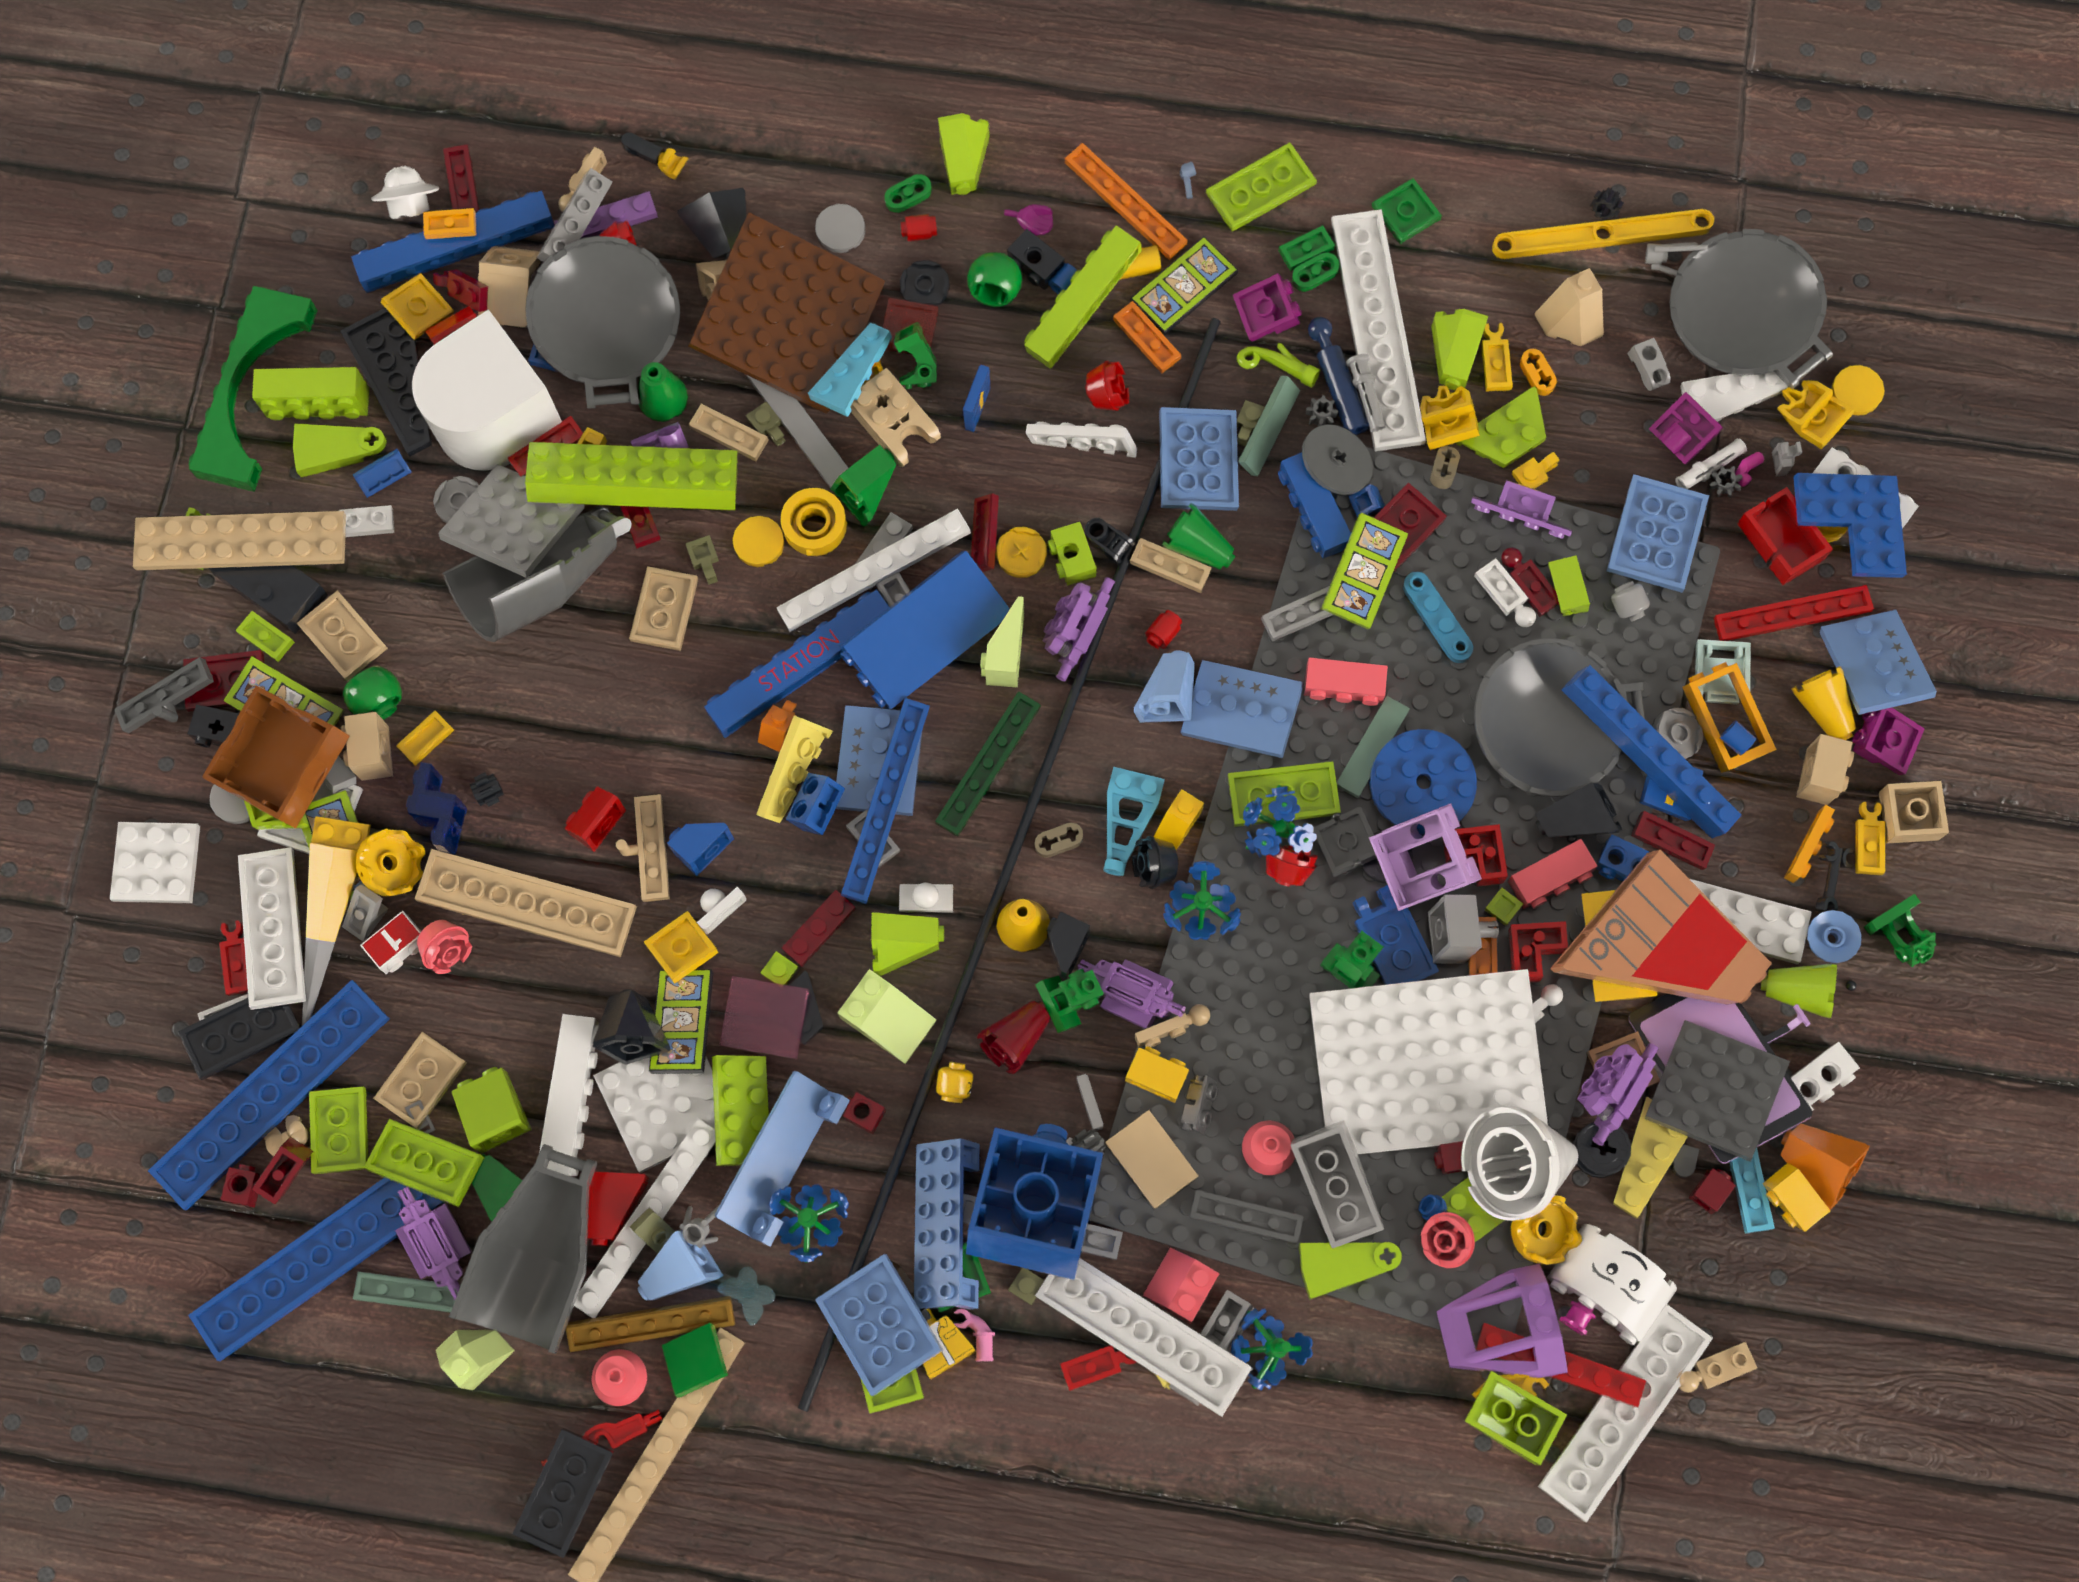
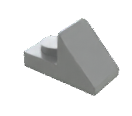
[342,884,388,941]

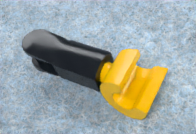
[621,132,688,179]

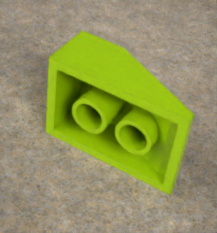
[1465,1371,1567,1465]

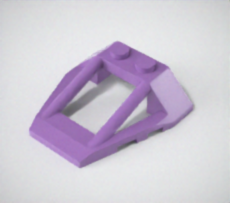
[1437,1264,1568,1378]

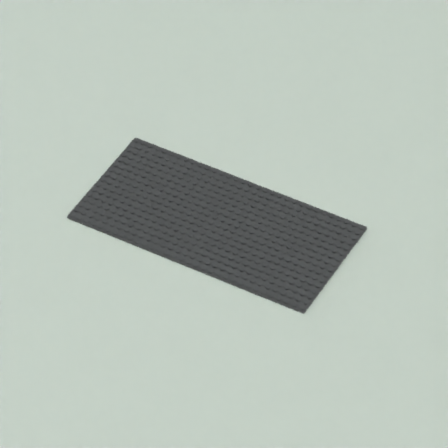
[1089,447,1720,1342]

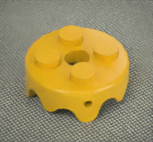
[356,829,425,896]
[1511,1195,1582,1265]

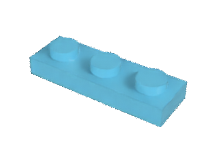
[1729,1147,1775,1234]

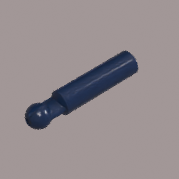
[1308,317,1370,435]

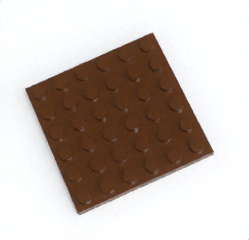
[688,212,885,414]

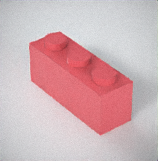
[1304,658,1388,706]
[1507,839,1598,909]

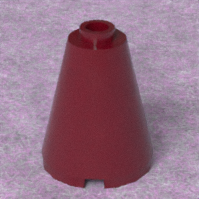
[977,1001,1051,1074]

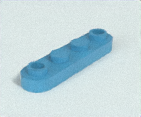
[1403,572,1473,663]

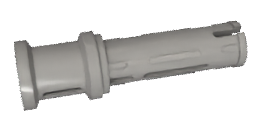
[1346,354,1387,432]

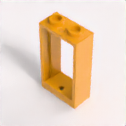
[1682,662,1777,773]

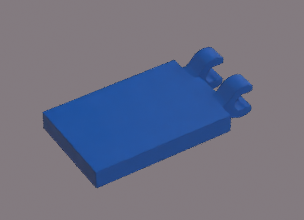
[1352,885,1439,985]

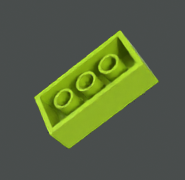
[252,367,369,420]

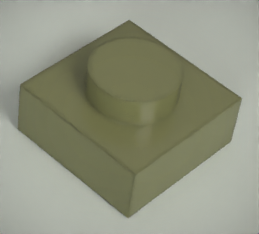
[1008,1268,1045,1306]

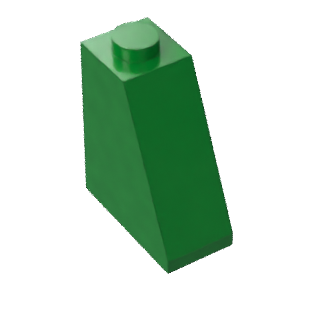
[472,1154,523,1222]

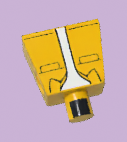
[921,1309,976,1379]

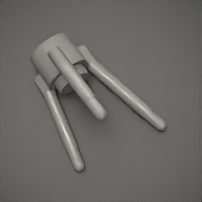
[1645,242,1708,276]
[680,1205,719,1248]

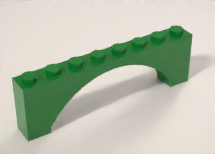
[189,286,318,492]

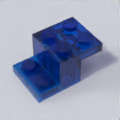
[406,762,467,855]

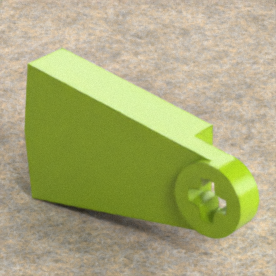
[293,424,386,477]
[1299,1242,1402,1300]

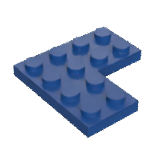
[1793,473,1907,578]

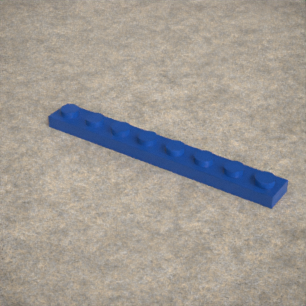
[841,698,930,904]

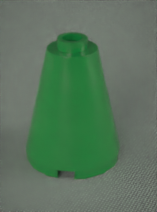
[638,362,688,422]
[1161,502,1235,570]

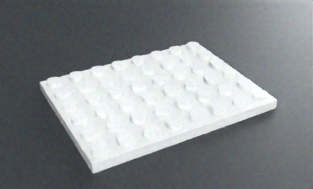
[1309,969,1548,1154]

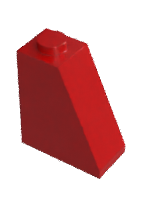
[587,1172,649,1246]

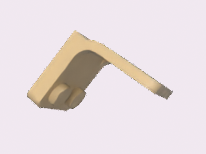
[478,246,541,327]

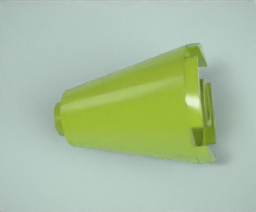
[1761,964,1837,1018]

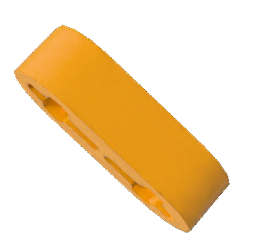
[1520,349,1557,396]

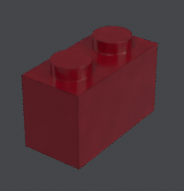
[252,1136,313,1204]

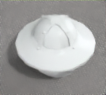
[371,166,439,219]

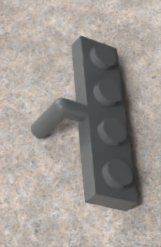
[114,657,214,733]

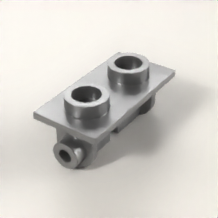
[1181,1075,1217,1135]

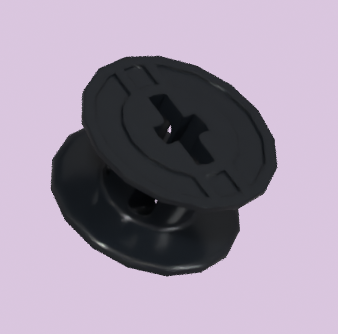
[1572,1122,1631,1178]

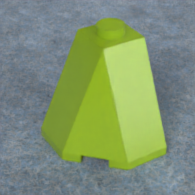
[938,113,989,195]
[1431,309,1488,390]
[871,913,944,976]

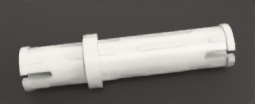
[1676,438,1747,489]

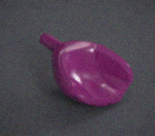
[1004,204,1053,236]

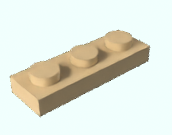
[689,404,769,461]
[1130,538,1212,593]

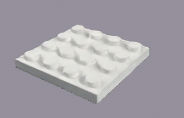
[593,1057,715,1173]

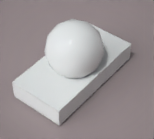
[899,882,953,912]
[697,887,746,934]

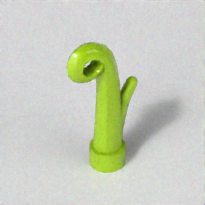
[1237,343,1320,388]

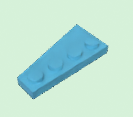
[808,323,892,417]

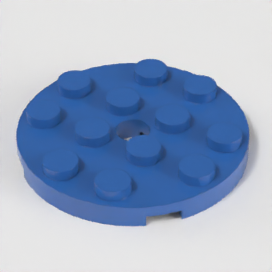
[1370,729,1477,835]

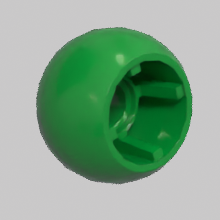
[967,252,1022,307]
[343,666,402,720]

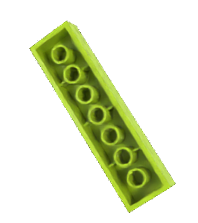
[525,442,737,510]

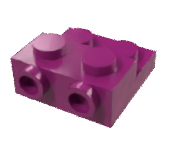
[1233,274,1302,342]
[1852,707,1925,775]

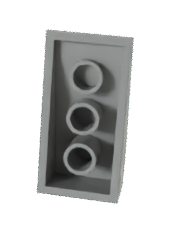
[1291,1120,1384,1248]

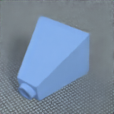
[638,1230,723,1301]

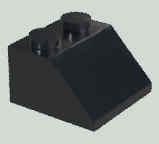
[1046,912,1090,981]

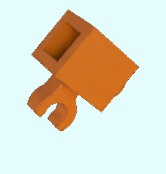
[758,700,797,752]

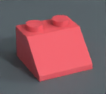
[1143,1247,1220,1324]

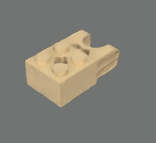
[850,368,941,467]

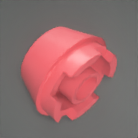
[417,920,472,974]
[1242,1121,1295,1175]
[1421,1212,1475,1268]
[592,1349,647,1406]

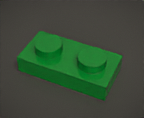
[1278,225,1335,271]

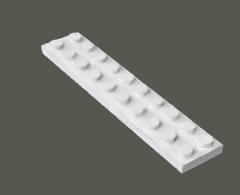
[1331,210,1426,452]

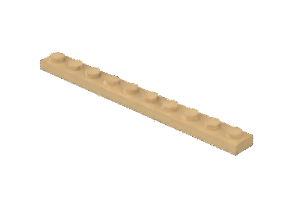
[568,1328,745,1582]

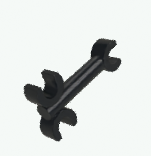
[1816,841,1855,912]

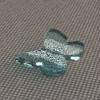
[717,1267,775,1326]

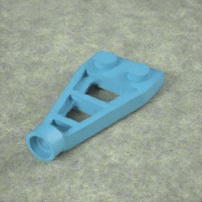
[1103,767,1165,876]

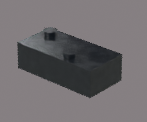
[208,565,328,634]

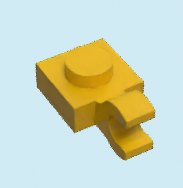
[1512,452,1560,489]

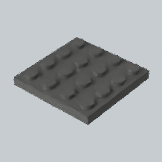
[1645,1020,1790,1162]

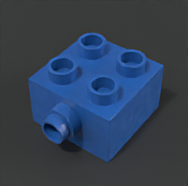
[966,1124,1103,1280]

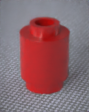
[901,214,937,242]
[1145,610,1182,649]

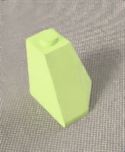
[436,1330,515,1390]

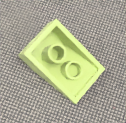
[980,597,1024,687]
[838,969,937,1064]

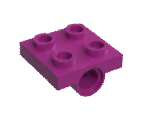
[1649,392,1723,465]

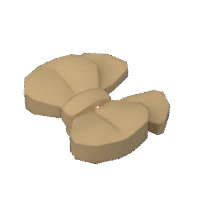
[264,1115,308,1157]

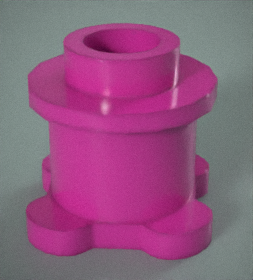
[1559,1301,1596,1336]

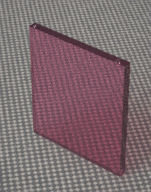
[720,976,809,1059]

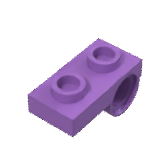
[631,422,689,448]

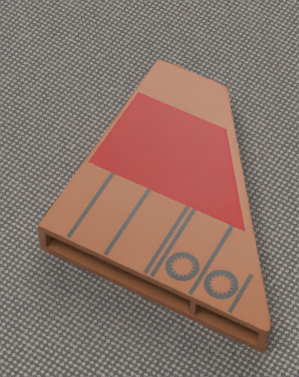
[1550,850,1772,1005]

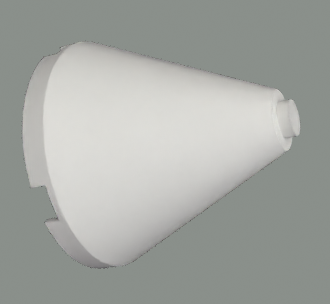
[1461,1107,1578,1221]

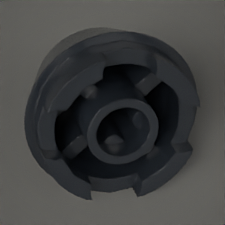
[1132,836,1179,889]

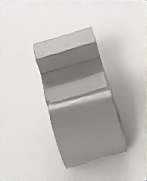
[1627,338,1671,391]

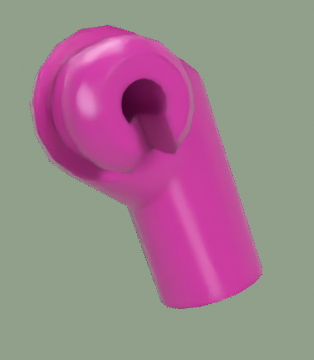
[1735,452,1764,487]

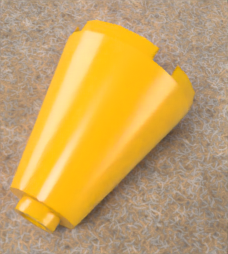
[1792,666,1856,740]
[997,899,1050,952]

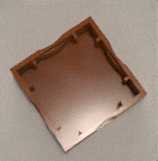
[202,685,350,828]

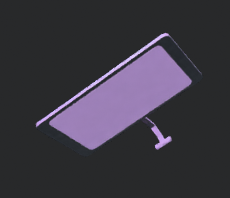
[1628,994,1813,1163]

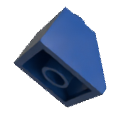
[667,823,734,876]

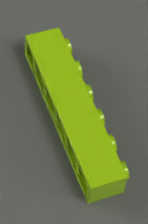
[1024,225,1142,369]

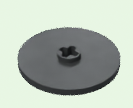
[1302,425,1373,495]

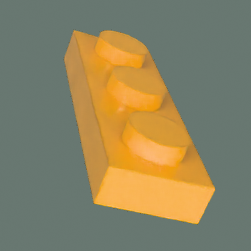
[1784,805,1835,883]

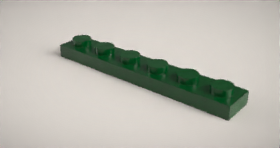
[935,691,1041,837]

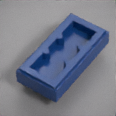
[352,449,411,498]

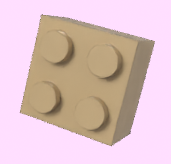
[341,712,393,781]
[1796,734,1854,805]
[1879,781,1949,843]

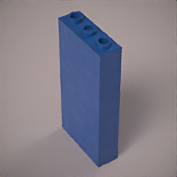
[840,551,1010,709]

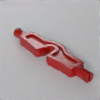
[541,1409,663,1466]

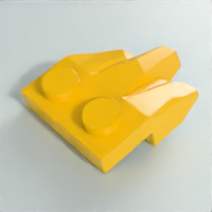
[1777,380,1854,449]
[1420,386,1480,450]

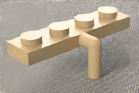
[616,794,670,902]

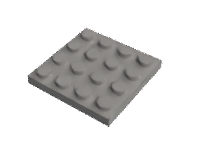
[439,464,585,578]

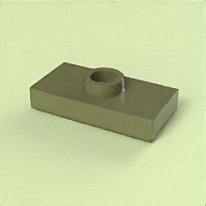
[630,1207,675,1254]

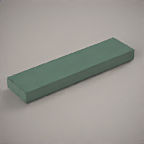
[1238,376,1300,476]
[1337,696,1410,798]
[353,1272,461,1313]

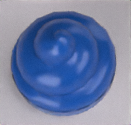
[1419,1194,1447,1221]

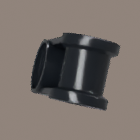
[1085,518,1135,564]

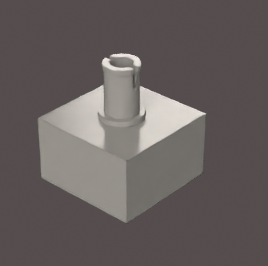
[1428,895,1499,964]

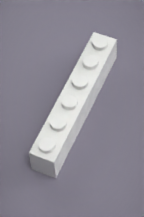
[539,1014,599,1177]

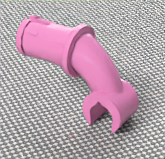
[954,1309,995,1362]

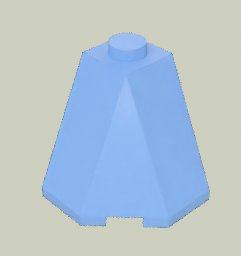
[1134,650,1195,723]

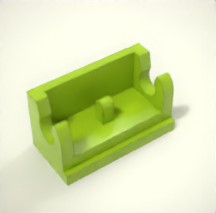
[1548,555,1590,616]

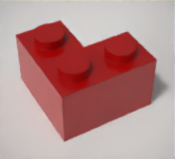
[1442,824,1508,886]
[1508,921,1568,983]

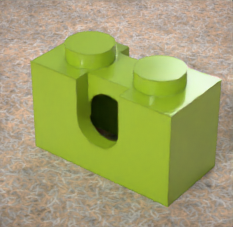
[1048,522,1096,586]

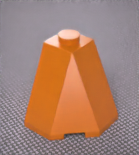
[1781,1123,1870,1210]

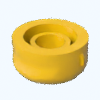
[781,488,847,556]

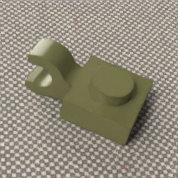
[1237,400,1265,447]
[746,401,786,447]
[685,535,719,585]

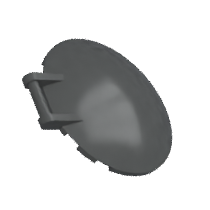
[1670,229,1833,389]
[526,236,680,409]
[1474,638,1645,797]

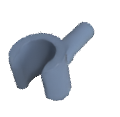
[1180,162,1196,199]

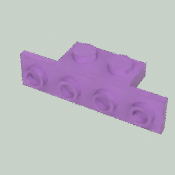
[1471,480,1572,539]

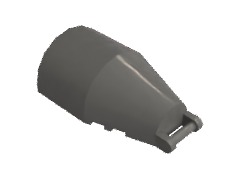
[443,506,632,642]
[449,1144,597,1354]

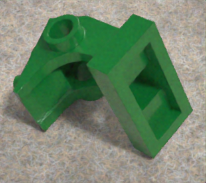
[894,321,937,389]
[1864,894,1936,967]
[1320,931,1383,989]
[1035,969,1104,1033]

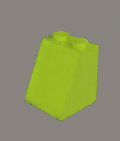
[451,1067,532,1153]

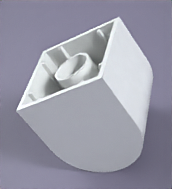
[412,309,562,470]

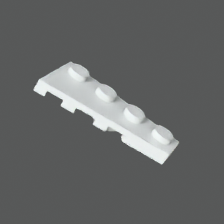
[1680,371,1788,422]
[1026,422,1137,458]

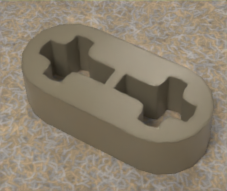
[1430,446,1460,489]
[1035,823,1083,858]

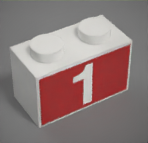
[360,911,421,974]

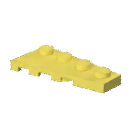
[756,716,833,823]
[1613,1096,1688,1219]

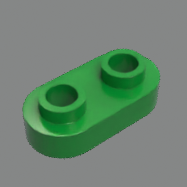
[885,174,932,213]
[1292,253,1339,292]

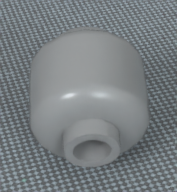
[1611,581,1650,622]

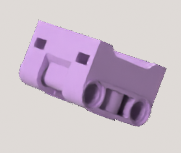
[1369,804,1482,911]

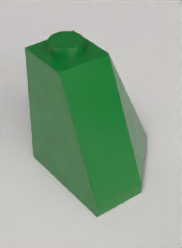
[830,445,896,527]

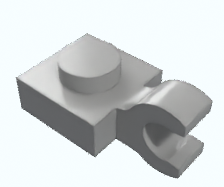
[1772,442,1802,476]

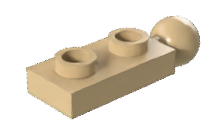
[558,147,607,212]
[1135,1004,1210,1048]
[1677,1342,1757,1393]

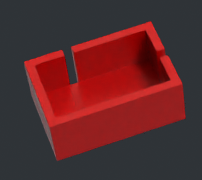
[1737,487,1833,585]

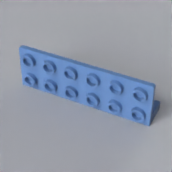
[715,1071,850,1247]
[914,1138,979,1309]

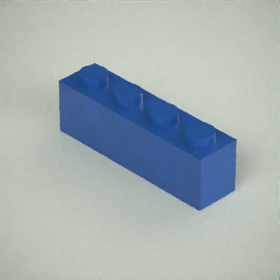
[1278,453,1351,559]

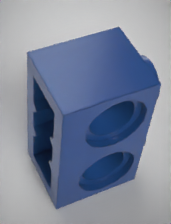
[786,773,845,835]
[1596,834,1649,882]

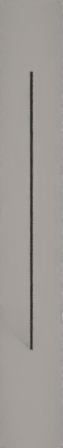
[798,318,1221,1412]

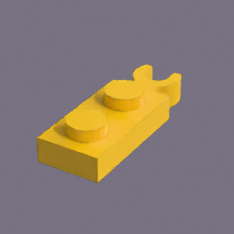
[1481,323,1513,391]
[1855,802,1885,875]

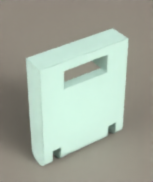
[1695,639,1751,704]

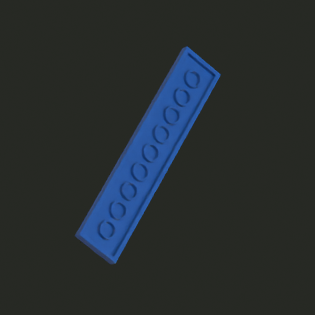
[148,980,390,1211]
[188,1178,446,1361]

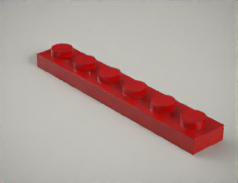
[1713,585,1874,641]
[1475,1323,1647,1408]

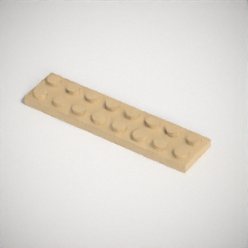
[133,511,346,570]
[415,849,637,957]

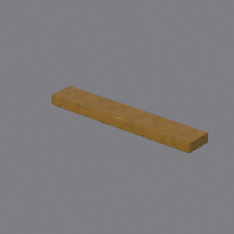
[566,1296,735,1352]

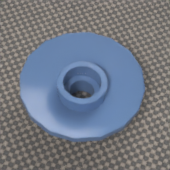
[1807,910,1862,963]

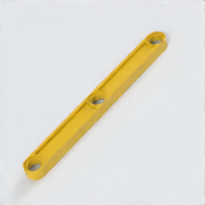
[1492,209,1714,259]

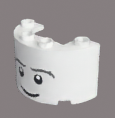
[1546,1224,1677,1346]

